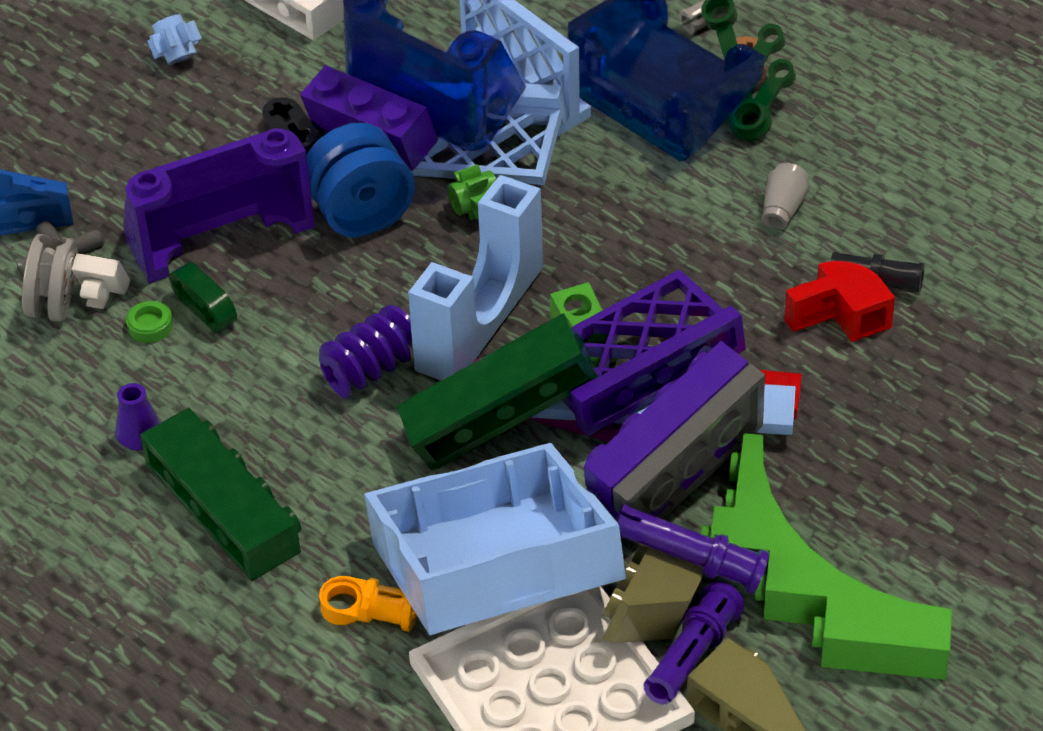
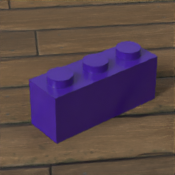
[300,65,438,171]

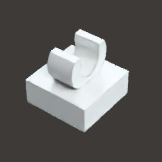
[71,253,130,309]

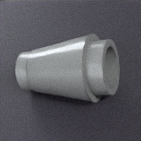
[761,163,810,230]

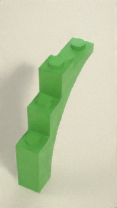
[701,433,952,679]

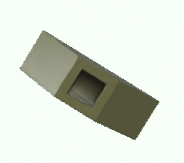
[602,544,704,643]

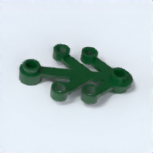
[677,0,796,141]

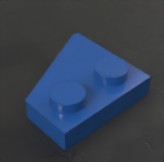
[0,169,74,235]

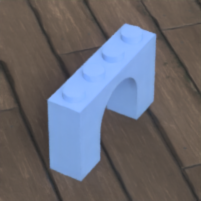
[408,175,543,381]

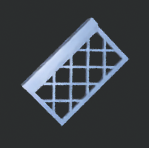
[450,0,591,136]
[392,76,568,185]

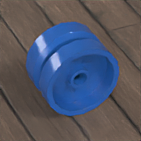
[306,123,416,238]

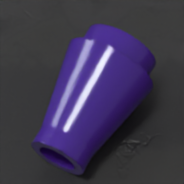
[115,383,161,451]

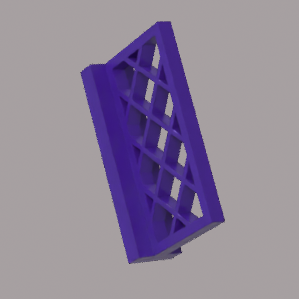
[561,269,746,437]

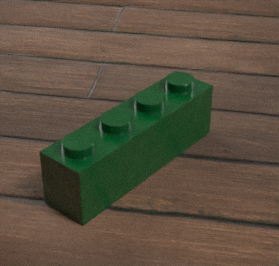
[397,313,599,470]
[140,407,302,582]

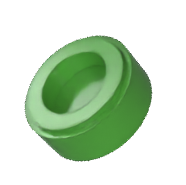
[126,301,173,343]

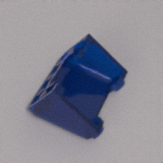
[343,0,526,151]
[567,0,765,161]

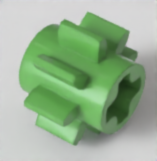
[447,164,496,220]

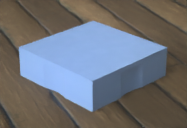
[364,443,626,635]

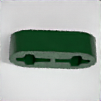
[169,262,237,333]

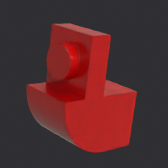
[784,261,895,342]

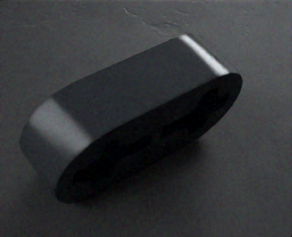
[262,97,319,155]

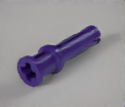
[616,503,769,594]
[643,581,744,705]

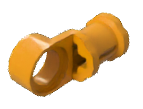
[319,576,417,632]

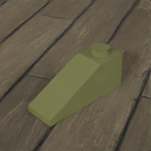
[687,638,805,731]

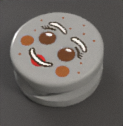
[22,234,78,322]

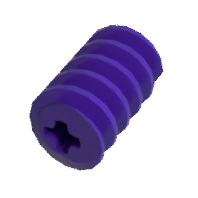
[319,305,413,399]

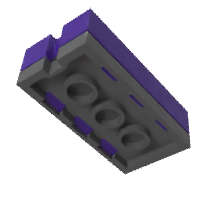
[584,341,765,549]

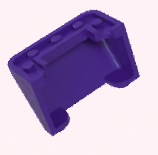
[123,128,315,283]

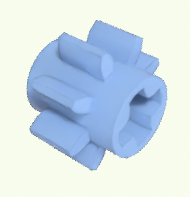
[147,14,202,65]

